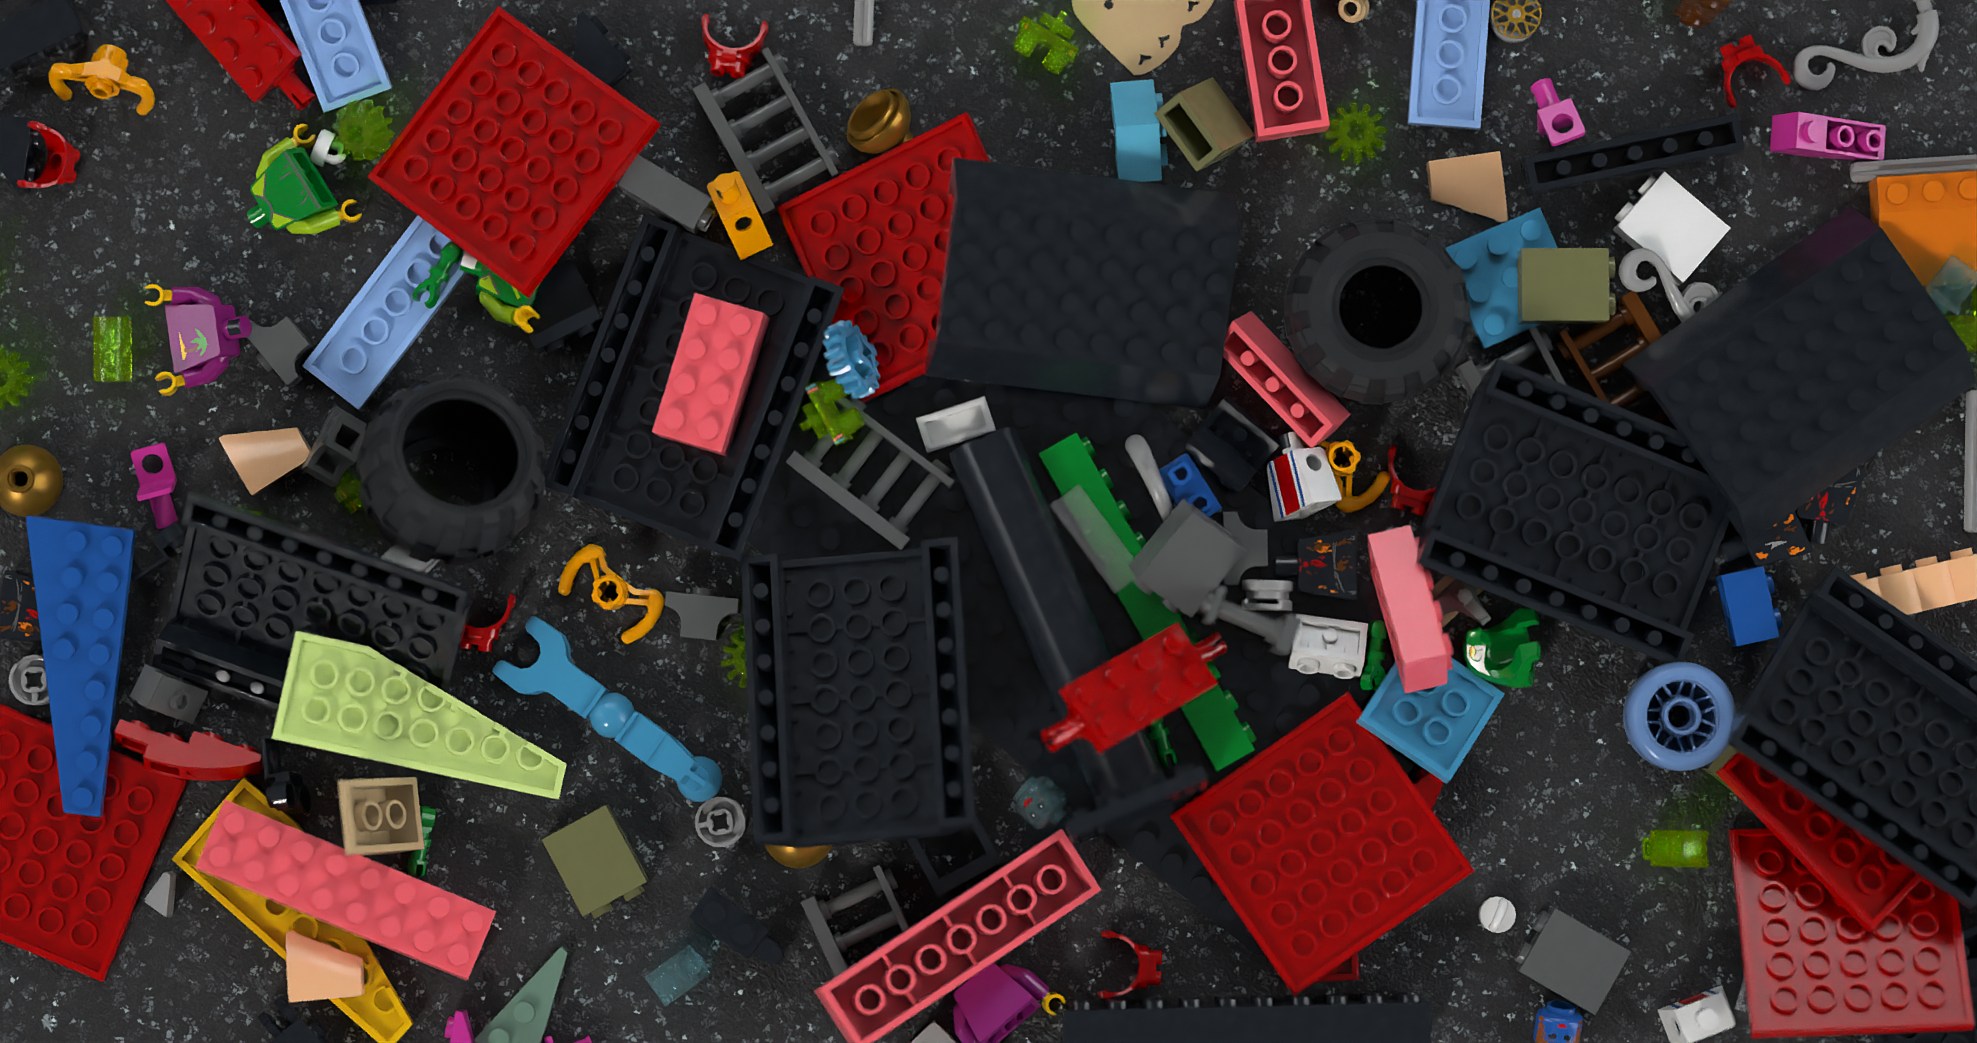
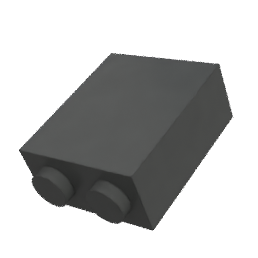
[618,155,717,236]
[1128,498,1247,617]
[1514,907,1631,1015]

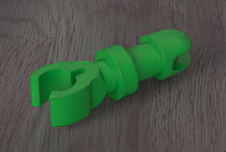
[413,241,463,309]
[1360,620,1387,691]
[1148,718,1177,769]
[407,806,436,877]

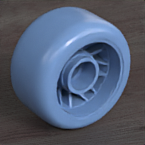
[1623,662,1736,771]

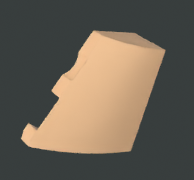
[1426,151,1508,223]
[218,428,311,496]
[286,931,366,1002]

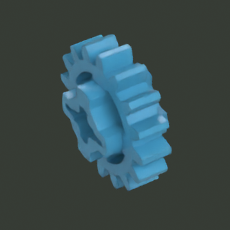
[823,320,881,399]

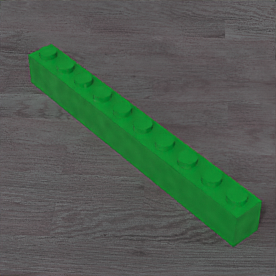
[1038,432,1257,771]

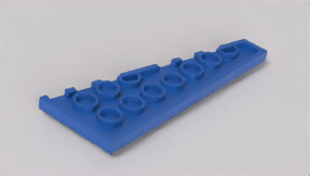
[26,515,137,817]

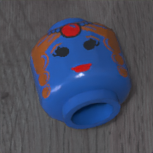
[1533,1000,1583,1043]

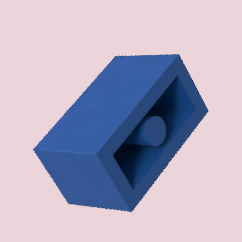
[1715,566,1783,647]

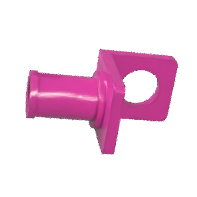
[1530,78,1585,146]
[131,442,179,529]

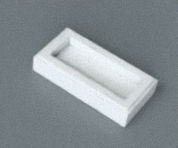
[916,396,996,454]

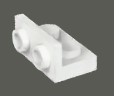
[1288,614,1368,679]

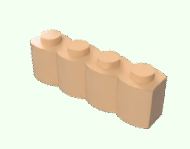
[1851,548,1977,615]

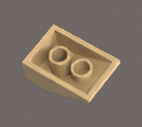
[338,777,424,856]

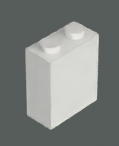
[1613,172,1730,286]

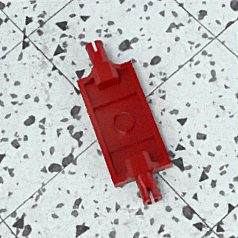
[166,0,316,111]
[1041,622,1227,754]

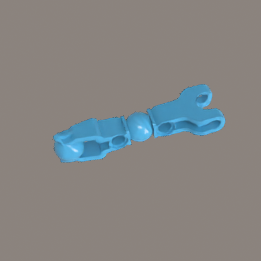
[492,616,722,802]

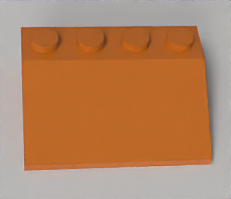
[1869,171,1977,286]

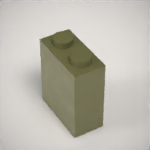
[1154,77,1255,172]
[1517,248,1616,324]
[542,804,649,919]

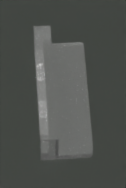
[1049,485,1136,594]

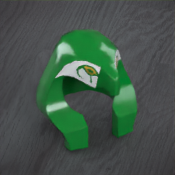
[1463,609,1541,688]

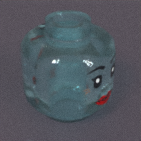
[1013,776,1068,830]

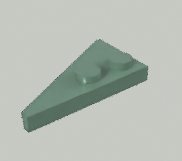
[474,946,568,1043]

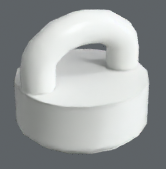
[310,129,347,167]
[1478,896,1516,933]

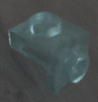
[1925,254,1977,315]
[644,945,710,1007]

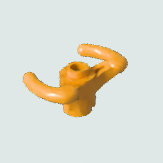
[48,44,155,116]
[1302,439,1390,513]
[558,544,665,644]

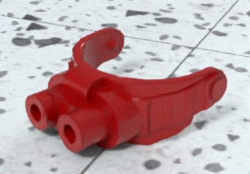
[701,14,769,79]
[1719,34,1791,108]
[16,121,80,189]
[1387,445,1437,516]
[460,593,516,653]
[1098,930,1162,998]

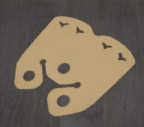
[1072,0,1214,75]

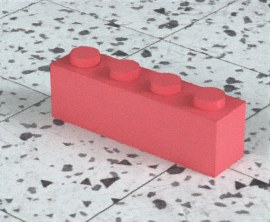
[1223,311,1351,449]

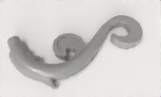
[1793,0,1939,91]
[1619,248,1719,323]
[1125,434,1174,521]

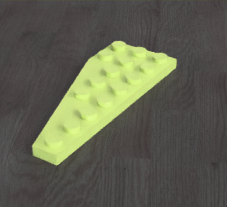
[272,631,566,800]

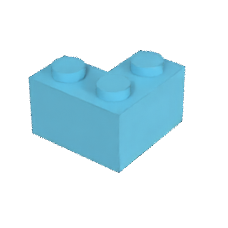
[1110,79,1168,182]

